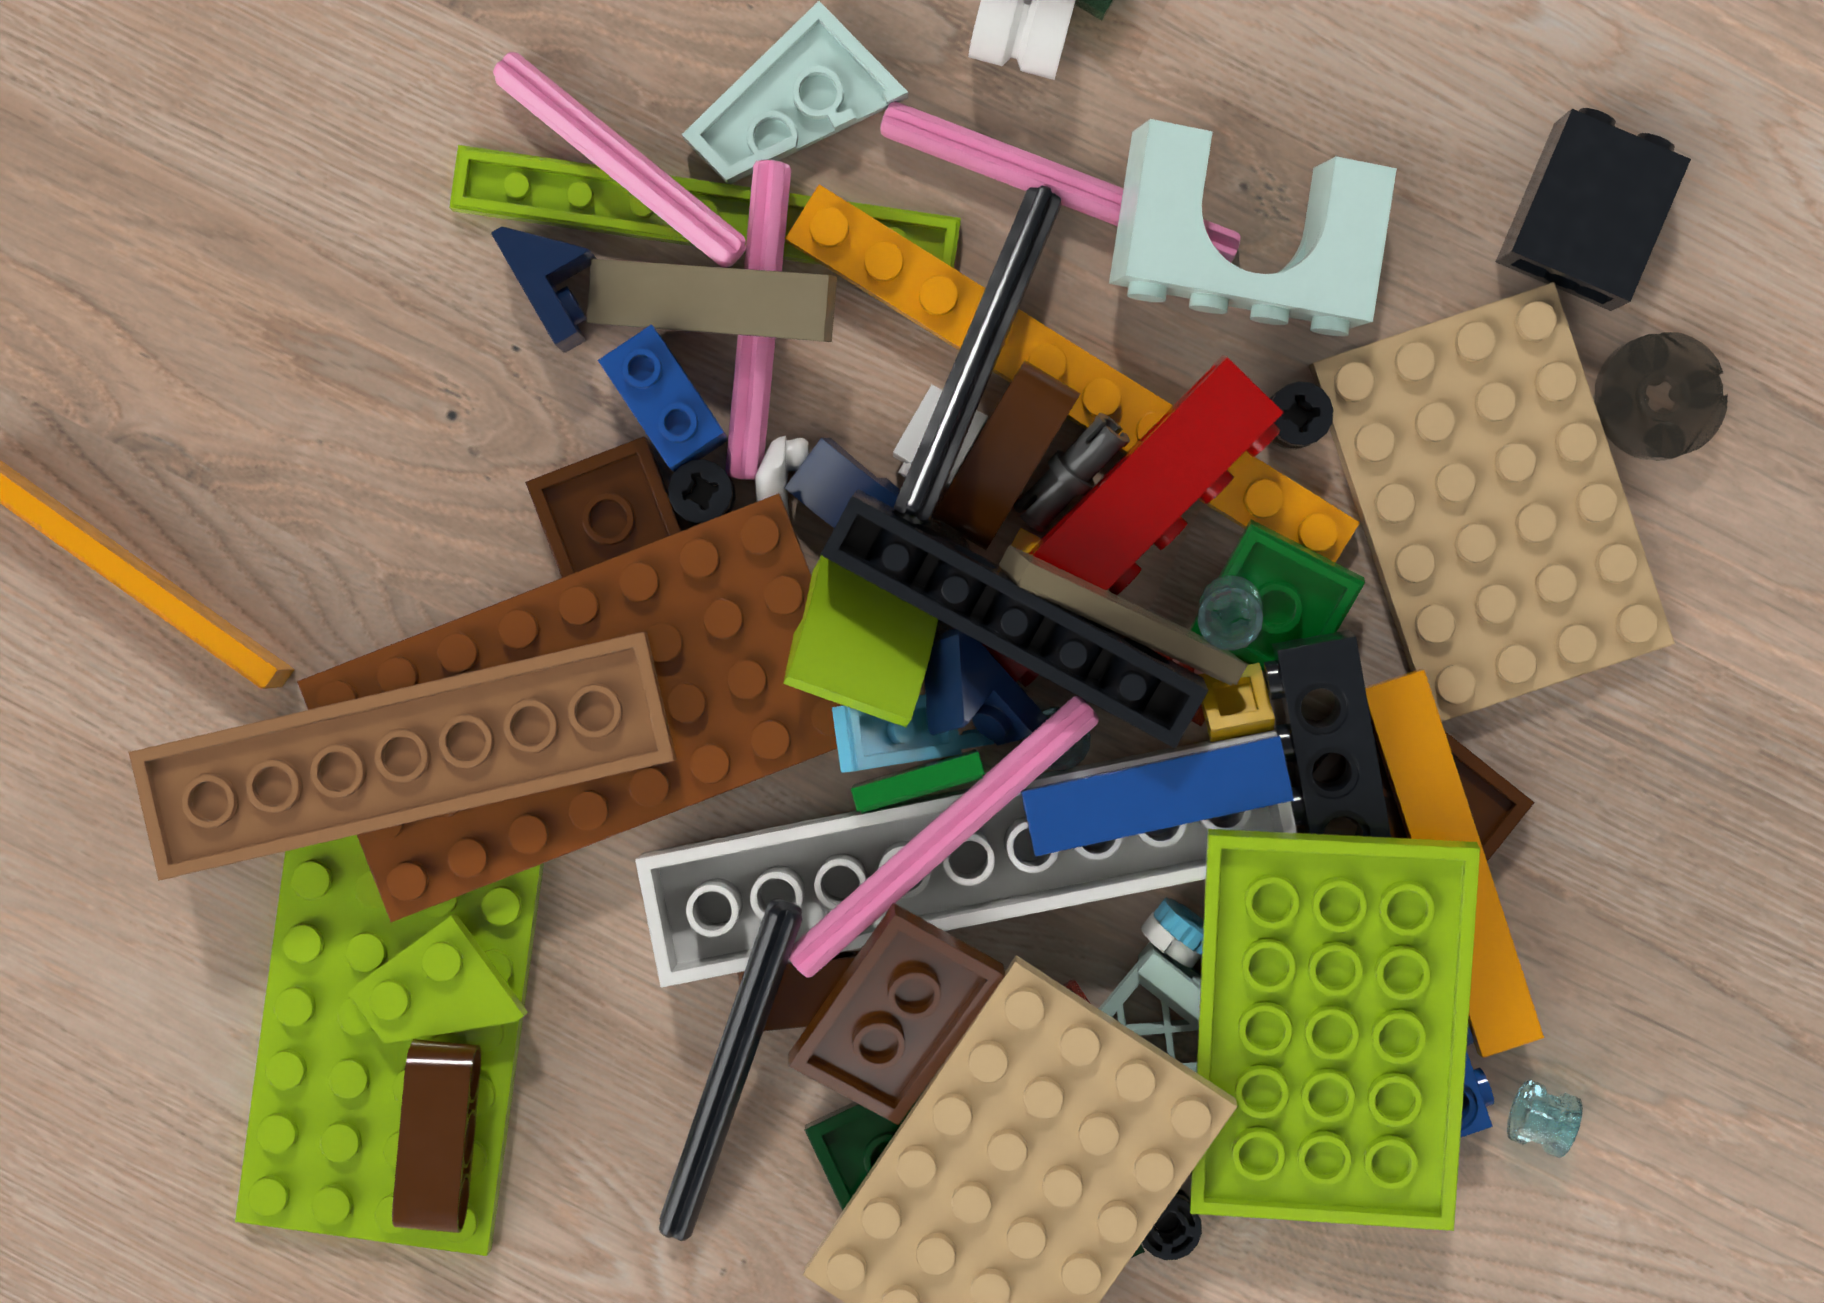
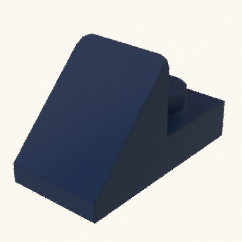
[491,226,597,353]
[924,629,1048,746]

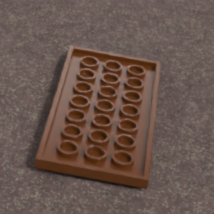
[297,493,844,922]

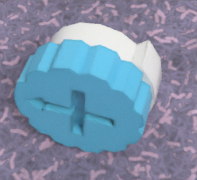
[1141,897,1203,968]

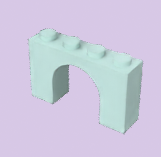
[1109,119,1397,336]

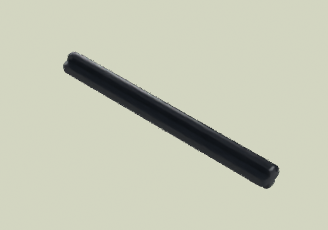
[894,185,1062,525]
[659,899,802,1241]

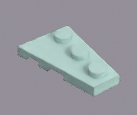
[682,1,908,184]

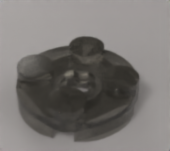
[1593,332,1728,461]

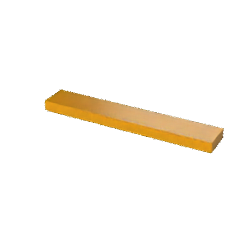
[0,460,295,689]
[1365,669,1544,1058]

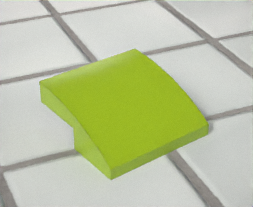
[783,555,938,727]

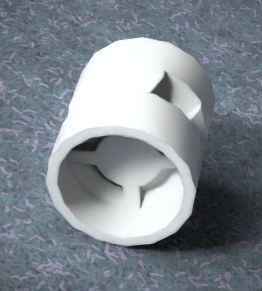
[968,0,1075,80]

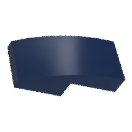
[785,437,933,528]

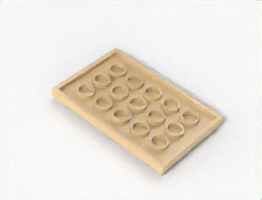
[1309,282,1675,722]
[803,955,1237,1303]

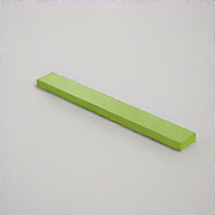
[449,145,961,268]

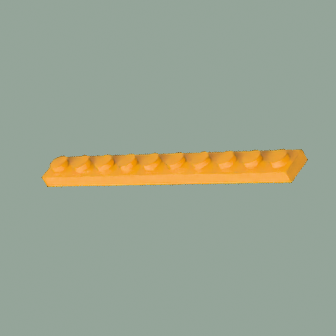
[785,184,1360,562]

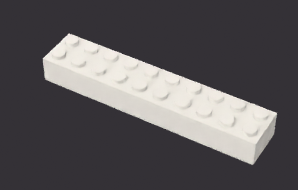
[635,731,1297,988]

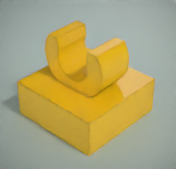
[1198,663,1275,742]

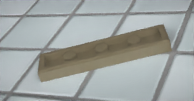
[586,259,837,342]
[999,545,1247,686]

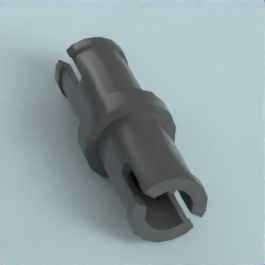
[1014,413,1130,532]

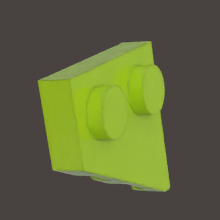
[346,913,528,1044]

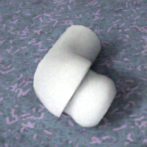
[755,435,810,515]

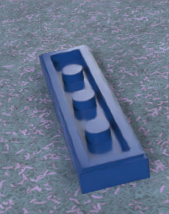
[1021,735,1294,857]

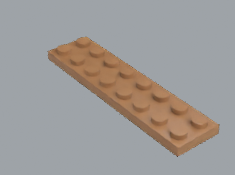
[129,632,677,881]

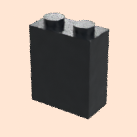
[1496,108,1691,311]

